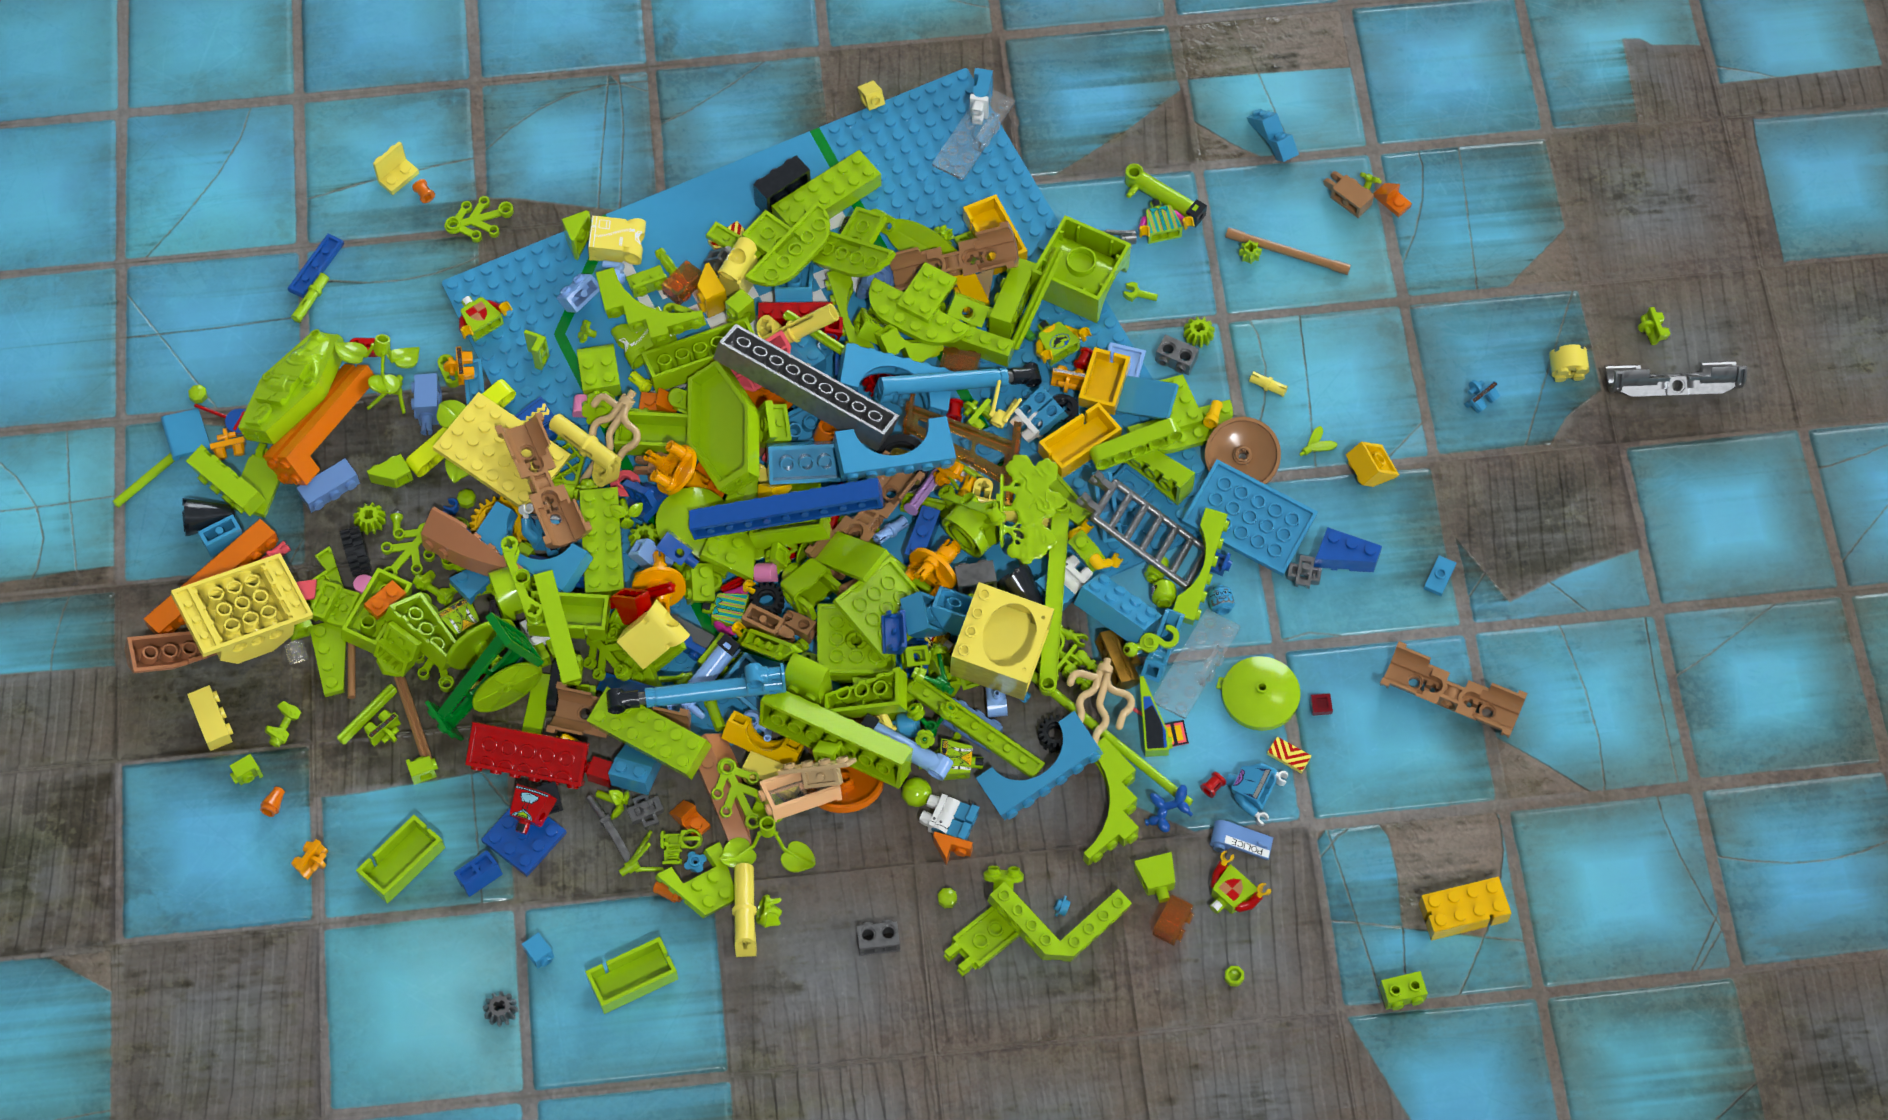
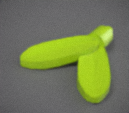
[1299,426,1338,456]

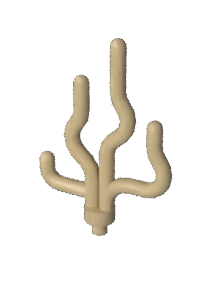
[579,389,641,483]
[1067,658,1135,745]

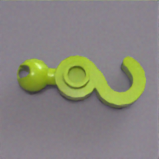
[1123,625,1180,657]

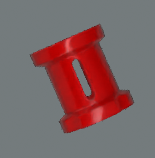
[1073,347,1093,372]
[946,398,964,423]
[1200,772,1226,798]

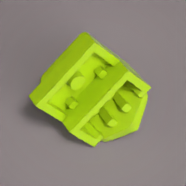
[373,621,423,677]

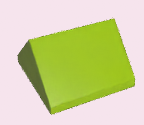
[562,210,591,260]

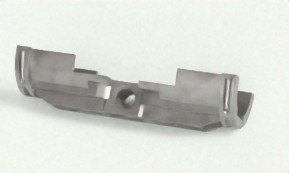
[1605,361,1747,397]

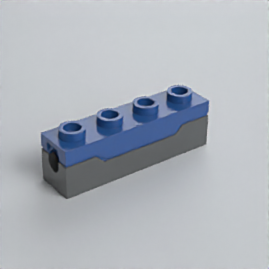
[670,613,715,661]

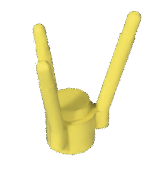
[988,380,1022,429]

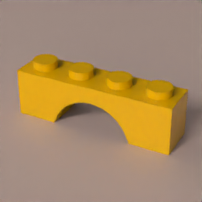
[721,710,804,765]

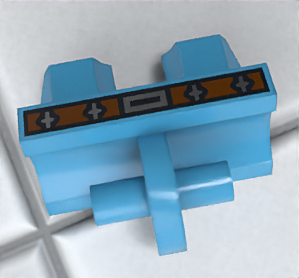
[1464,380,1500,413]

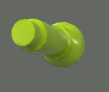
[390,510,403,537]

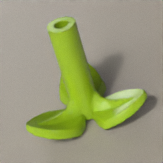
[610,498,643,529]
[596,790,630,820]

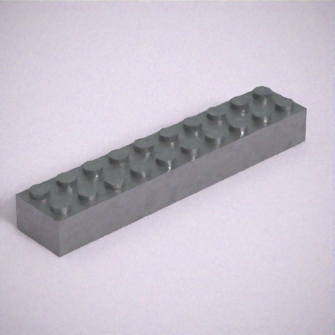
[713,324,899,451]

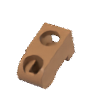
[782,610,817,644]

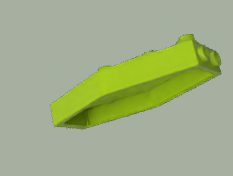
[238,329,344,444]
[687,360,759,496]

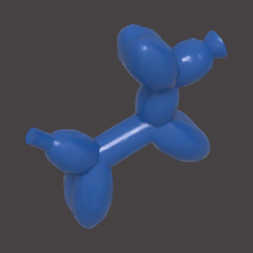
[1145,785,1193,832]

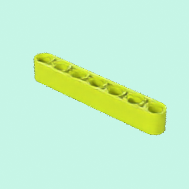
[405,379,516,477]

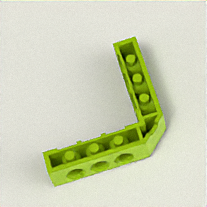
[987,882,1132,962]

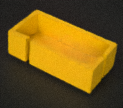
[963,194,1028,275]
[1038,402,1122,478]
[1419,876,1512,941]

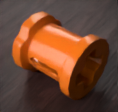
[412,179,435,203]

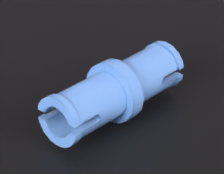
[873,516,909,545]

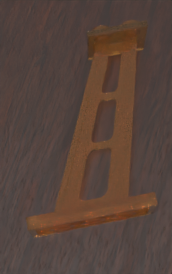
[903,394,1022,503]

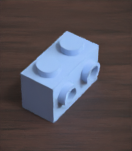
[557,274,600,313]

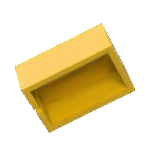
[1078,347,1131,415]

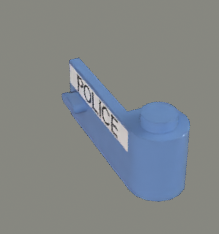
[1210,820,1273,860]

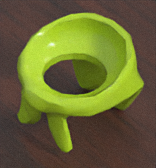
[756,894,782,928]

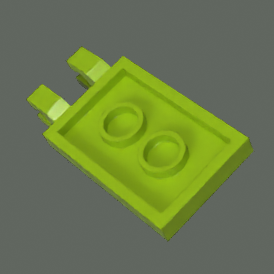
[230,443,280,518]
[943,906,1020,977]

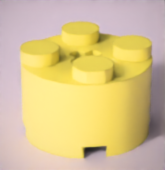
[1549,344,1589,382]

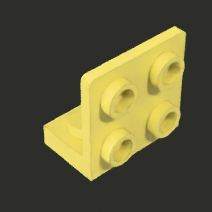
[373,142,419,195]

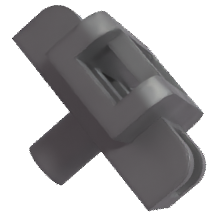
[703,246,732,275]
[1287,555,1322,589]
[627,794,664,830]

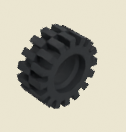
[749,582,785,616]
[1038,715,1064,753]

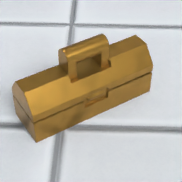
[1095,630,1141,690]

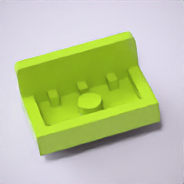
[682,563,715,605]

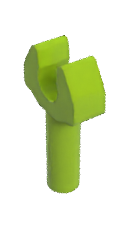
[1123,282,1158,302]

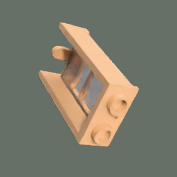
[758,773,842,822]

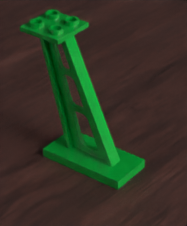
[425,612,544,741]

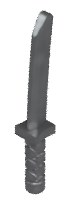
[586,795,630,863]

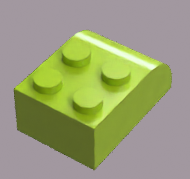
[577,343,622,397]
[785,652,833,708]

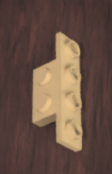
[777,756,856,789]

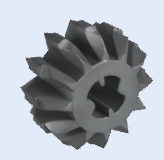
[483,991,518,1027]

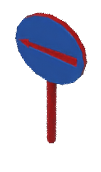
[194,404,246,434]

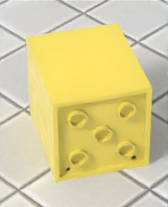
[950,582,1054,701]

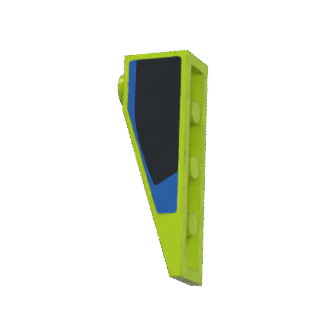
[1139,676,1173,757]

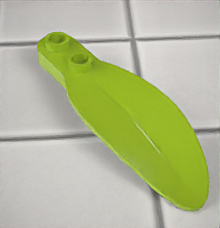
[871,209,957,270]

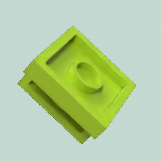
[758,400,792,448]

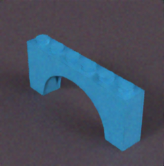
[837,343,954,417]
[833,416,956,482]
[476,501,593,593]
[976,711,1103,820]

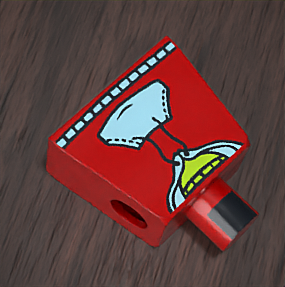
[510,784,557,835]

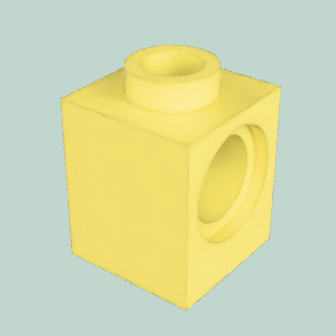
[858,80,885,111]

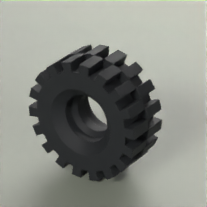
[340,526,372,577]

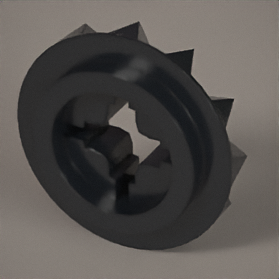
[1054,394,1079,423]

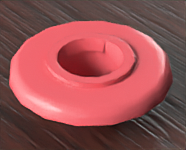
[610,470,640,497]

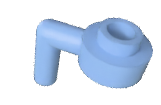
[602,260,625,285]
[743,710,772,742]

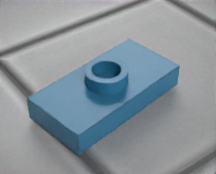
[1424,555,1457,596]

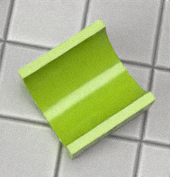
[1031,215,1131,323]

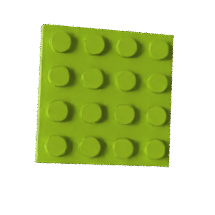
[833,556,920,661]

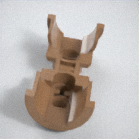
[890,221,1019,292]
[495,412,592,549]
[805,450,925,580]
[1380,641,1528,738]
[546,681,691,738]

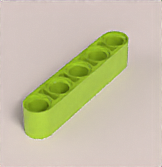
[1089,418,1183,470]

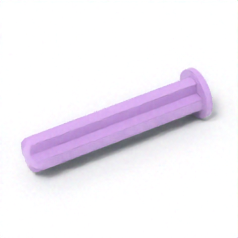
[904,469,940,516]

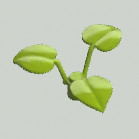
[334,334,420,394]
[437,400,469,483]
[720,794,815,873]

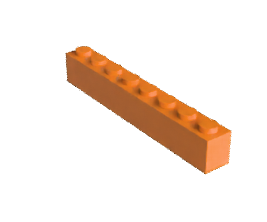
[144,519,279,635]

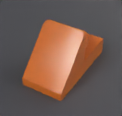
[1373,183,1412,218]
[639,388,677,413]
[669,800,711,836]
[933,831,973,865]

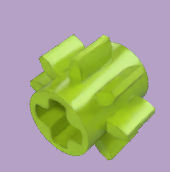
[934,225,955,245]
[1239,240,1262,264]

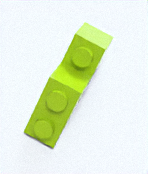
[874,324,945,363]

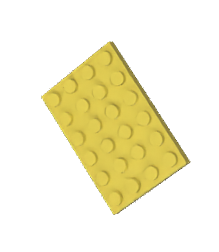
[433,392,571,509]

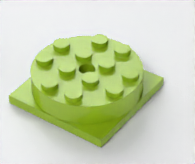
[817,604,896,683]

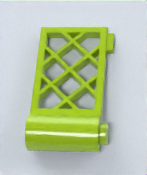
[552,436,586,501]

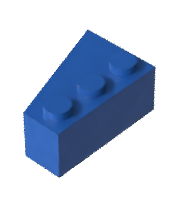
[1314,527,1382,572]

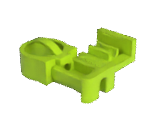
[660,829,703,865]

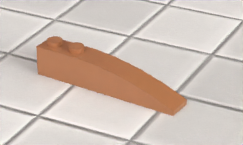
[421,507,525,582]
[124,631,217,673]
[697,733,752,846]

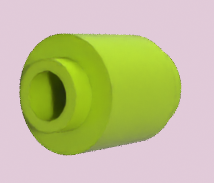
[1144,555,1169,584]

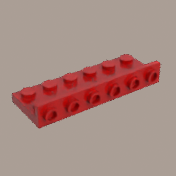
[465,722,590,789]

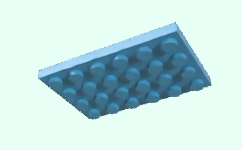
[1181,459,1318,576]

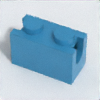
[198,514,243,557]

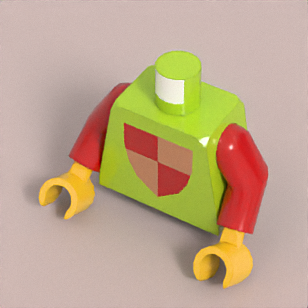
[459,296,513,342]
[1209,850,1271,914]

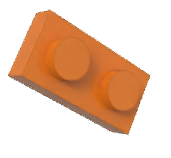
[364,580,406,620]

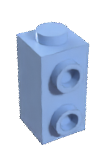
[628,538,674,569]

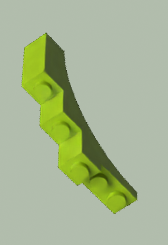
[596,267,706,347]
[1083,737,1139,866]

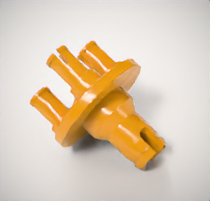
[643,440,709,495]
[905,539,961,597]
[632,551,686,613]

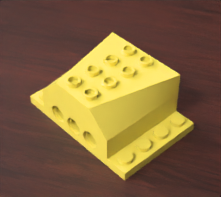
[171,553,313,664]

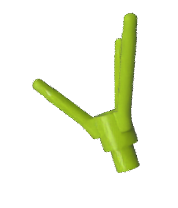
[367,375,406,414]
[658,671,693,709]
[619,830,664,876]

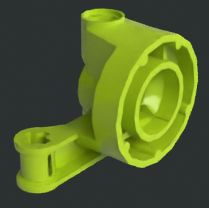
[938,485,1006,558]
[488,536,544,626]

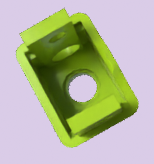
[780,558,842,621]

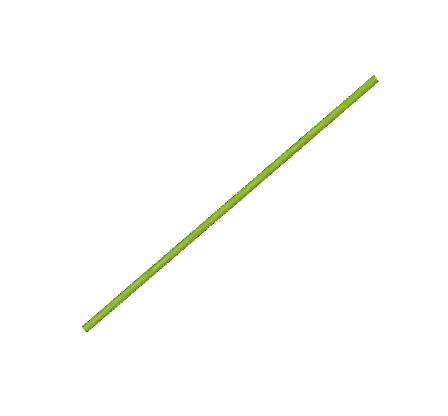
[838,515,1193,806]

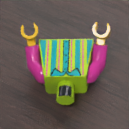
[1138,200,1195,244]
[702,579,756,637]

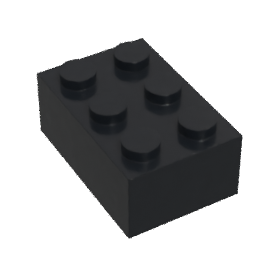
[753,155,811,214]

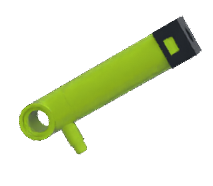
[1125,163,1207,228]

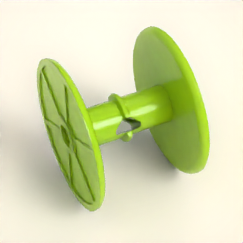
[446,619,542,712]

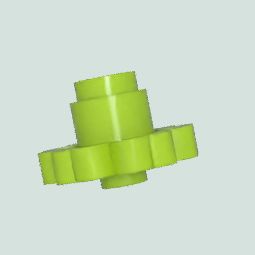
[581,391,616,428]

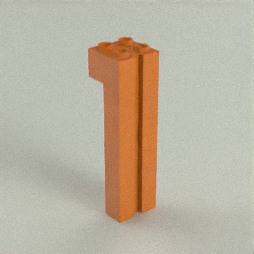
[263,364,374,485]

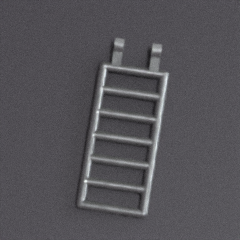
[1075,470,1205,590]

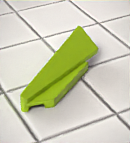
[737,628,803,661]

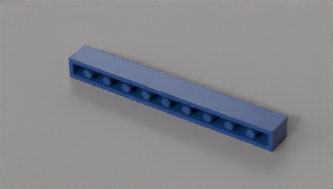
[689,478,883,540]

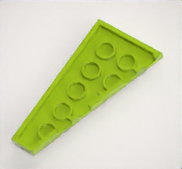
[699,479,758,581]

